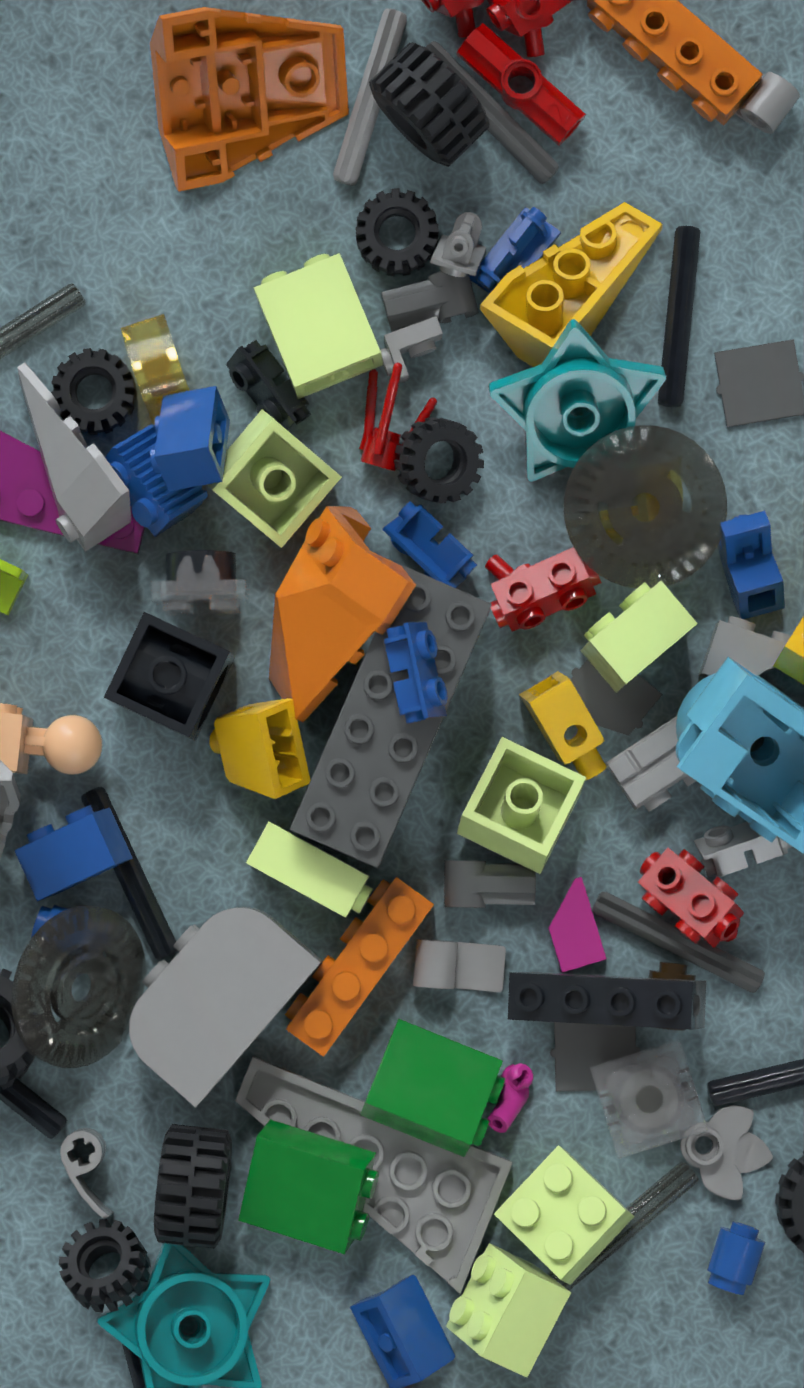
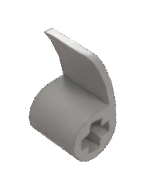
[735,72,800,134]
[413,939,506,992]
[60,1128,113,1218]

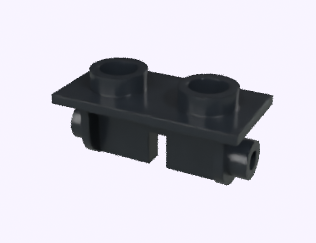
[226,340,311,430]

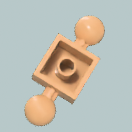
[0,703,102,775]

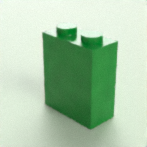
[360,1019,505,1157]
[238,1119,379,1255]

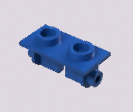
[470,207,561,294]
[382,501,477,588]
[384,622,448,724]

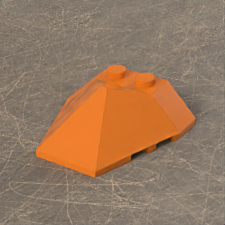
[150,7,349,192]
[269,506,416,722]

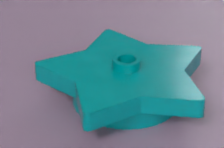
[488,319,666,482]
[96,1243,271,1388]

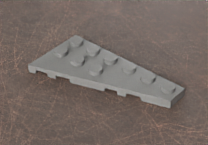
[235,1056,513,1294]

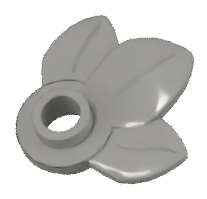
[680,1105,773,1200]

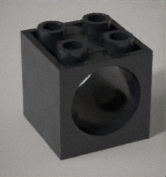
[104,612,235,741]

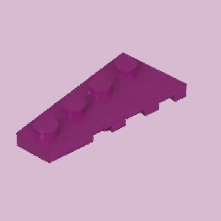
[0,431,145,554]

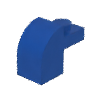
[717,510,785,619]

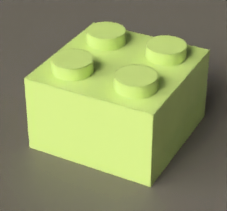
[207,409,342,548]
[580,581,698,693]
[457,737,586,874]
[494,1145,635,1285]
[446,1243,571,1377]

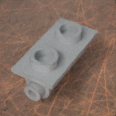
[430,212,486,277]
[694,822,793,878]

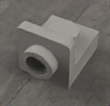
[380,316,443,384]

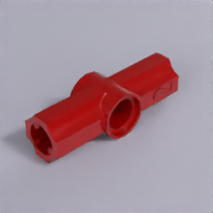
[456,23,586,146]

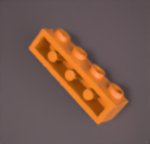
[587,0,763,126]
[285,877,434,1057]

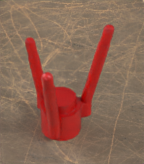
[359,362,437,471]

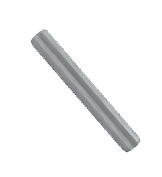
[333,8,407,186]

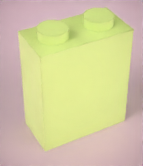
[254,253,383,399]
[246,822,373,918]

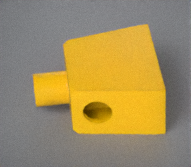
[519,671,607,781]
[209,698,311,799]

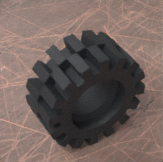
[356,188,439,277]
[51,348,137,435]
[59,1219,151,1313]

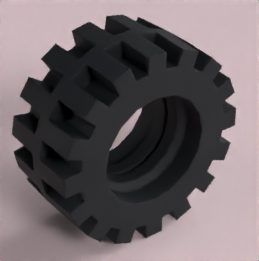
[394,417,484,503]

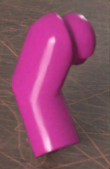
[487,1063,533,1133]

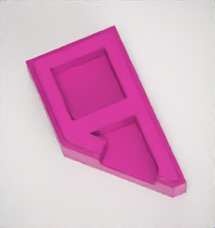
[548,877,607,973]

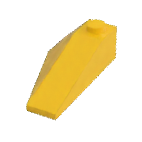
[480,202,663,367]

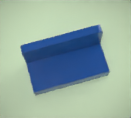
[350,1275,455,1388]

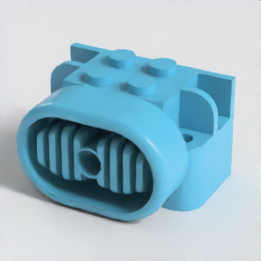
[676,657,804,854]

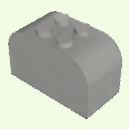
[129,907,323,1108]

